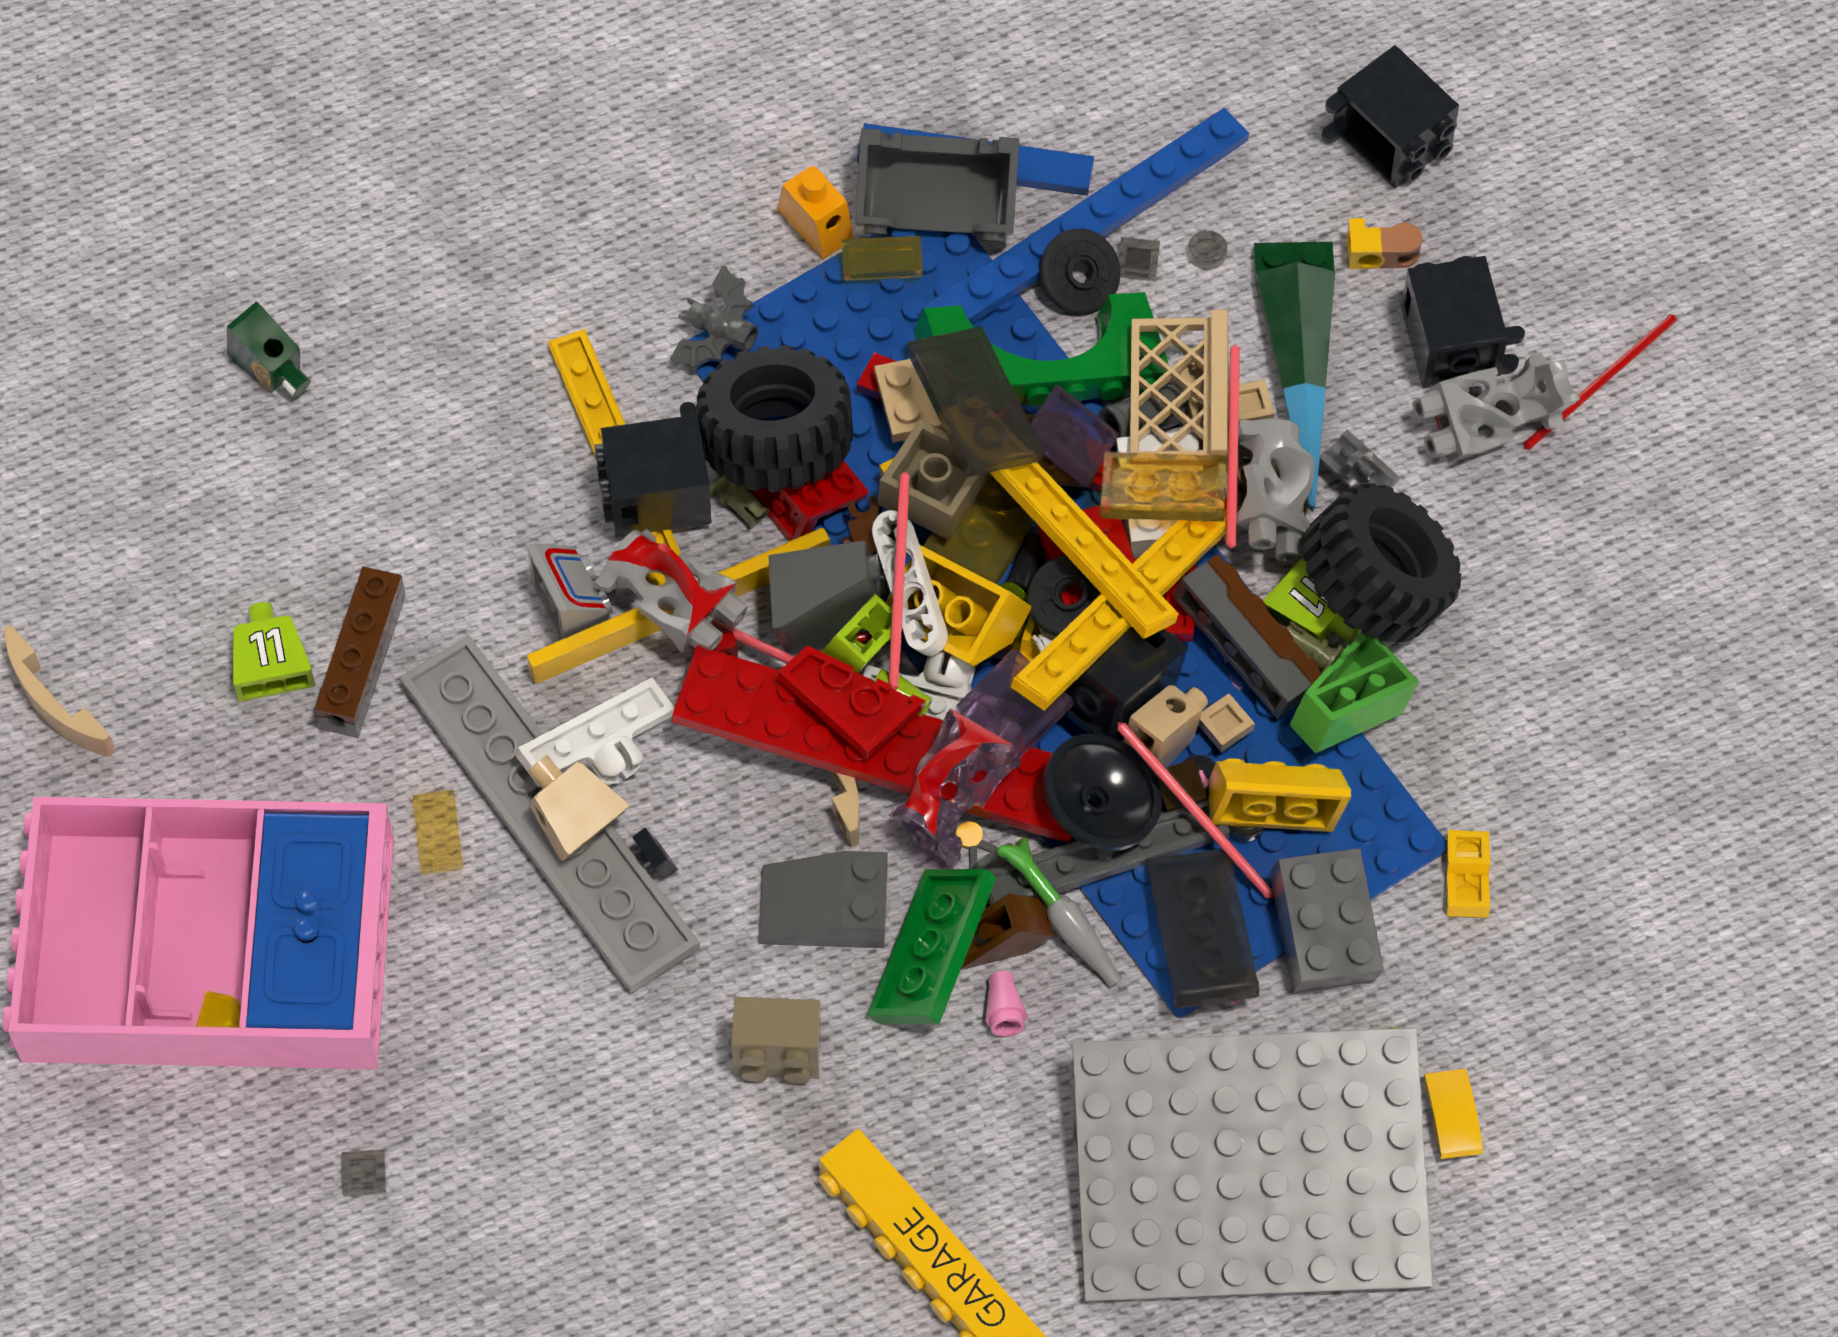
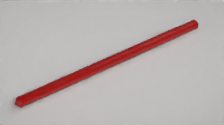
[1524,314,1677,450]

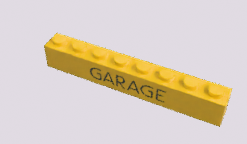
[818,1128,1046,1337]

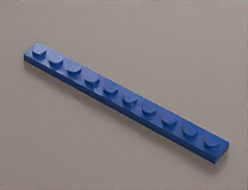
[921,107,1249,324]

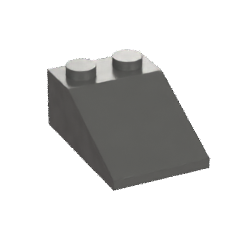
[759,851,888,948]

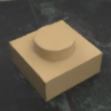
[1198,694,1255,752]

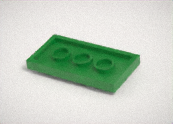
[867,869,997,1025]

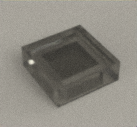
[1117,237,1160,281]
[341,1149,387,1197]

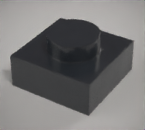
[632,827,679,879]

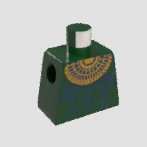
[227,301,311,397]

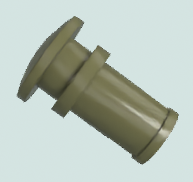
[710,475,769,528]
[1287,621,1344,673]

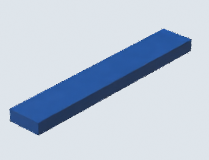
[857,123,1094,196]

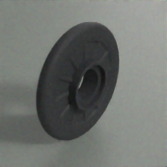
[1040,228,1121,315]
[1027,554,1102,636]

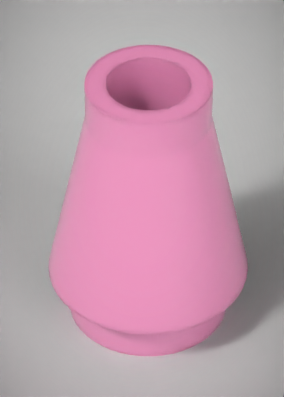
[986,971,1028,1037]

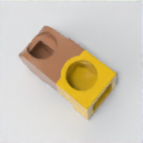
[1346,218,1423,269]

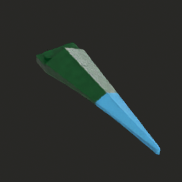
[1253,241,1335,512]

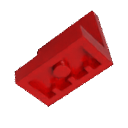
[749,460,869,542]

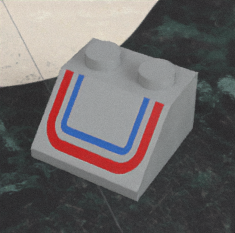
[527,543,613,640]

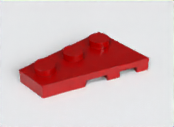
[777,646,926,759]

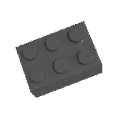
[1269,848,1384,993]

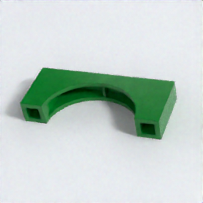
[913,292,1169,411]

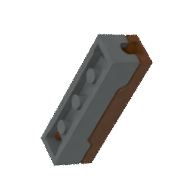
[1172,554,1322,719]
[314,566,406,738]

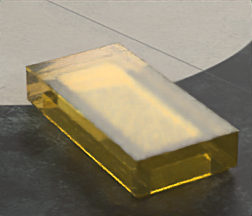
[842,236,923,280]
[413,789,464,875]

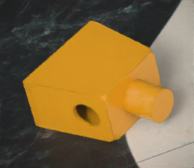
[778,166,854,260]

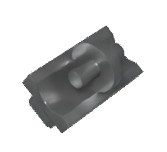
[1320,429,1399,487]

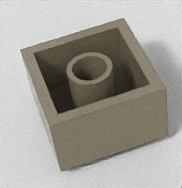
[878,419,989,540]
[731,997,821,1084]

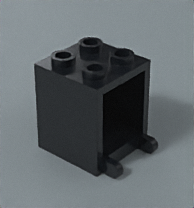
[1321,45,1459,189]
[1401,256,1525,389]
[594,402,712,537]
[1052,626,1188,741]

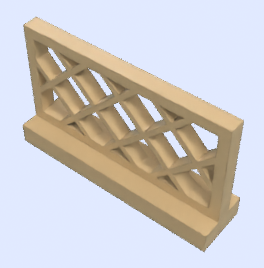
[1130,310,1229,470]

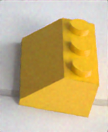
[885,545,1032,667]
[1209,759,1351,832]

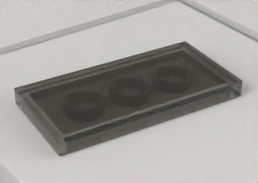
[906,326,1044,477]
[1146,849,1260,1009]

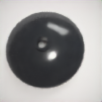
[1043,733,1162,851]

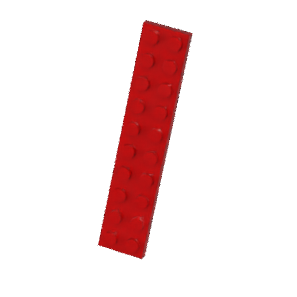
[671,645,1072,843]

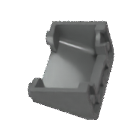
[855,128,1020,242]

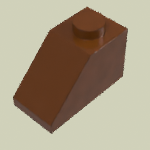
[961,893,1054,969]

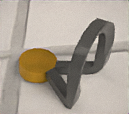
[956,821,1013,869]

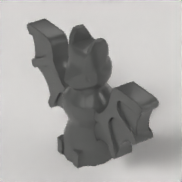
[670,265,759,371]

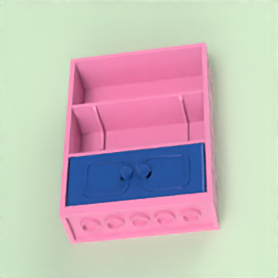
[3,797,394,1069]

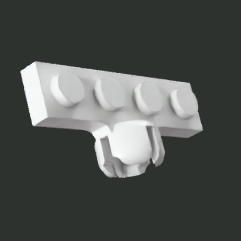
[863,650,1023,745]
[515,677,675,787]

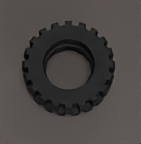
[696,345,853,492]
[1303,483,1462,643]

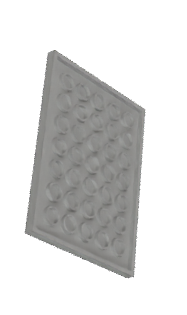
[1072,1028,1433,1302]

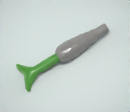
[997,837,1123,988]

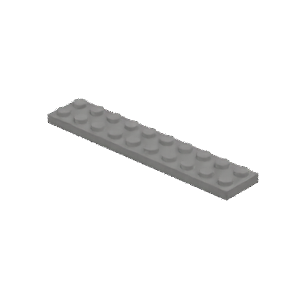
[400,635,700,994]

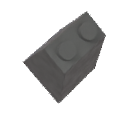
[768,540,890,656]

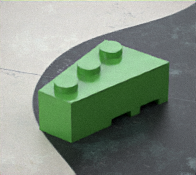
[1290,631,1419,753]

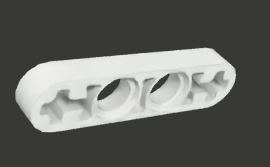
[872,510,948,656]

